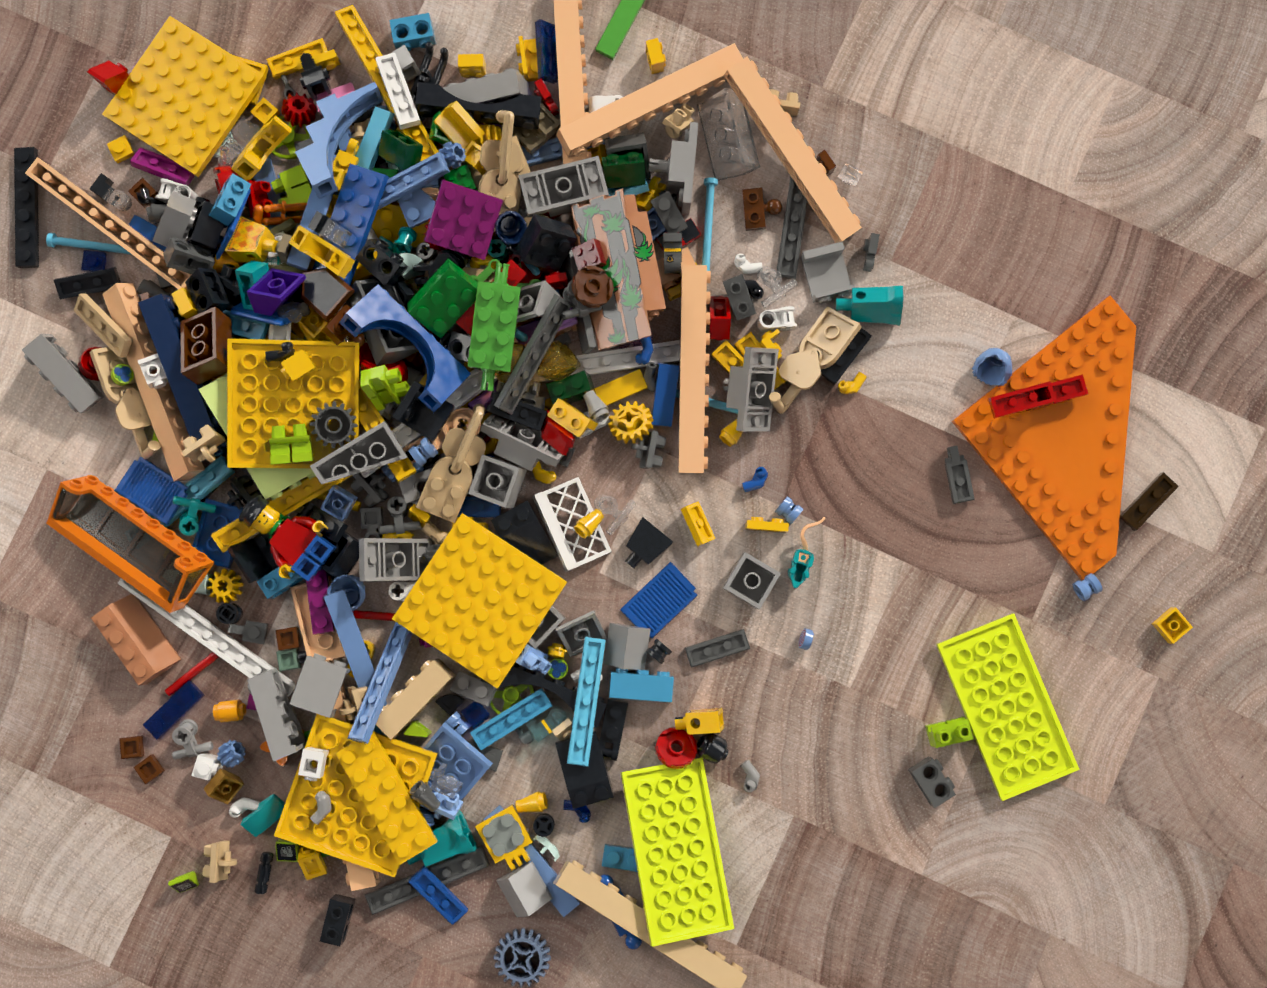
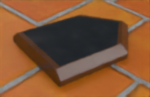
[300,267,355,323]

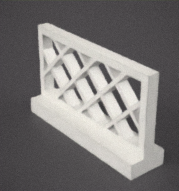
[533,477,612,572]

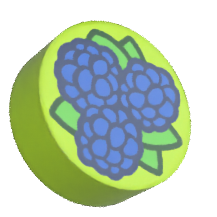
[110,364,134,386]
[548,658,568,679]

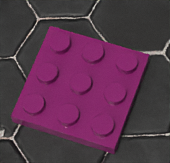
[424,179,503,260]

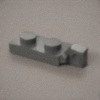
[945,446,975,504]

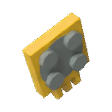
[475,804,533,871]

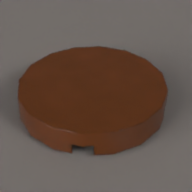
[571,266,614,308]

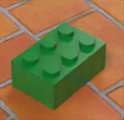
[407,259,478,338]

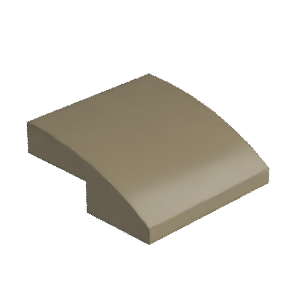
[513,103,561,155]

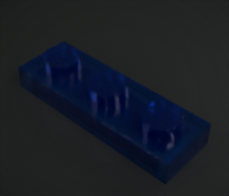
[535,19,558,84]
[143,680,205,740]

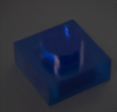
[81,250,107,272]
[460,702,490,729]

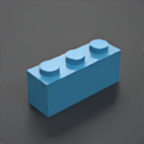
[609,668,674,702]

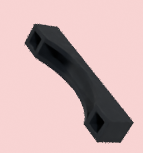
[415,82,541,129]
[480,663,607,728]

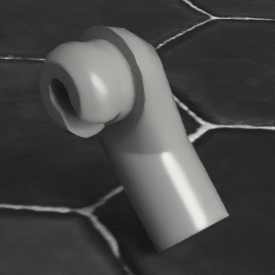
[740,760,760,792]
[310,791,331,825]

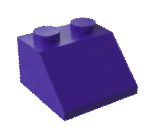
[247,268,306,316]

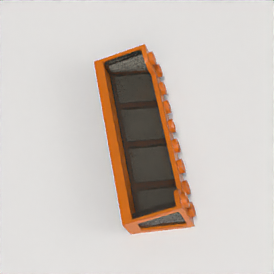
[46,475,214,613]

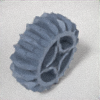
[493,928,551,988]

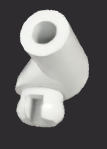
[734,254,763,274]

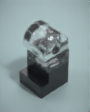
[89,173,132,211]
[308,211,352,248]

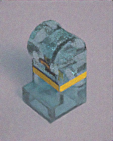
[526,707,567,742]

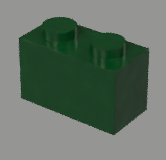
[378,130,423,171]
[601,152,646,189]
[546,370,596,404]

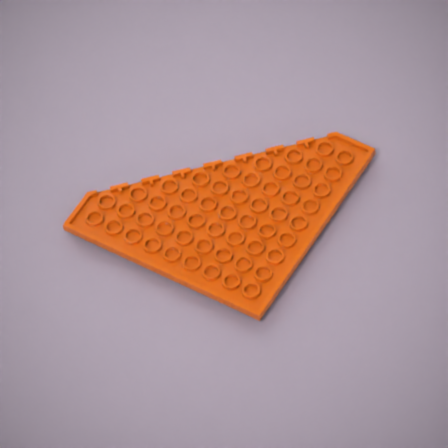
[952,295,1136,580]

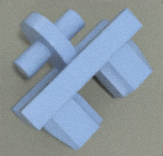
[516,644,552,674]
[420,784,463,820]

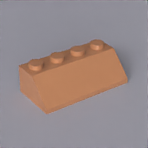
[91,594,181,686]

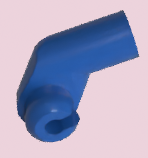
[635,337,654,365]
[742,467,768,493]

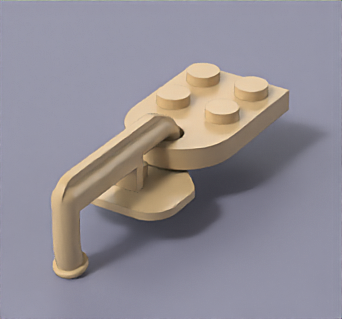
[478,110,522,232]
[769,306,861,414]
[90,347,161,459]
[416,404,486,523]

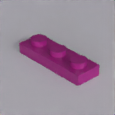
[130,147,195,186]
[306,570,335,635]

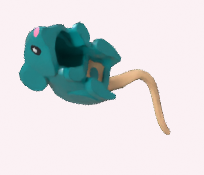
[788,517,825,589]

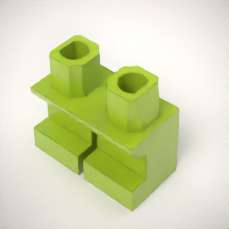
[271,164,312,212]
[360,365,410,411]
[269,424,314,465]
[925,716,973,748]

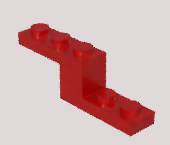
[988,374,1089,419]

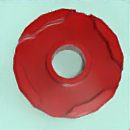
[655,727,697,769]

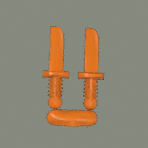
[253,200,307,226]

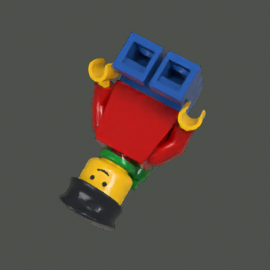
[239,495,336,581]

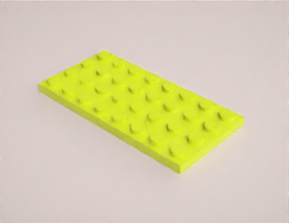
[936,613,1080,801]
[620,758,734,947]

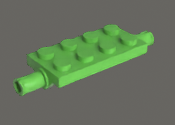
[468,263,521,391]

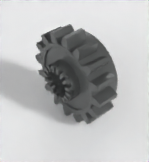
[310,401,358,448]

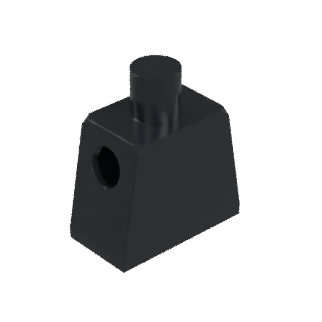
[625,517,673,569]

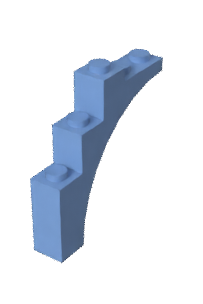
[295,82,383,199]

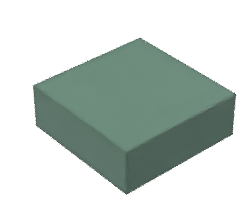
[276,648,301,672]

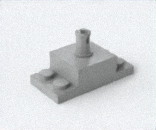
[649,122,699,215]
[518,156,609,217]
[722,347,779,432]
[480,414,564,471]
[359,538,432,582]

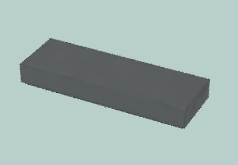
[685,629,750,668]

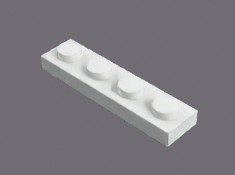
[375,53,420,129]

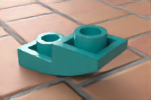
[240,794,285,837]

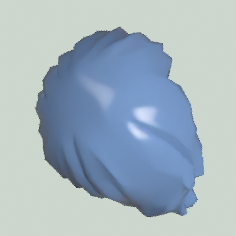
[972,348,1012,386]
[327,574,365,611]

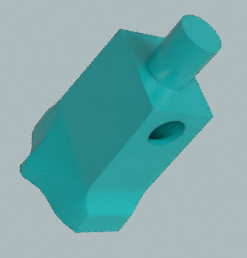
[836,286,904,326]
[407,810,477,867]

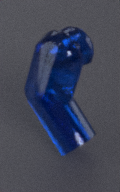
[563,800,591,823]

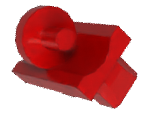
[245,180,273,219]

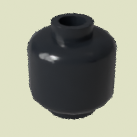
[697,733,729,764]

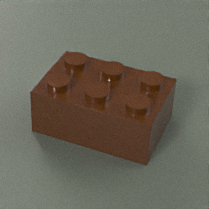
[181,307,232,385]

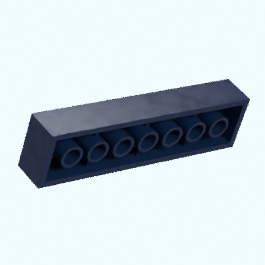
[138,294,227,460]

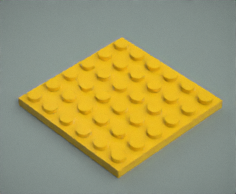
[102,16,266,178]
[227,339,359,468]
[392,513,567,689]
[274,714,438,877]

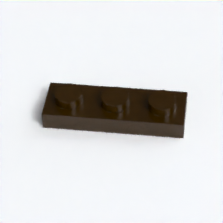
[1120,472,1179,531]

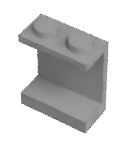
[801,242,855,304]
[289,653,351,718]

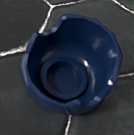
[495,210,527,245]

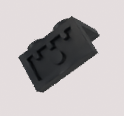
[392,381,455,441]
[228,532,278,583]

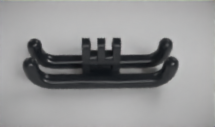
[410,42,449,122]

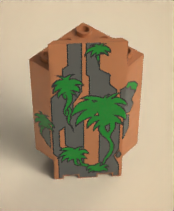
[571,188,666,350]

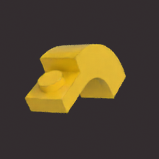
[231,115,292,181]
[289,225,355,279]

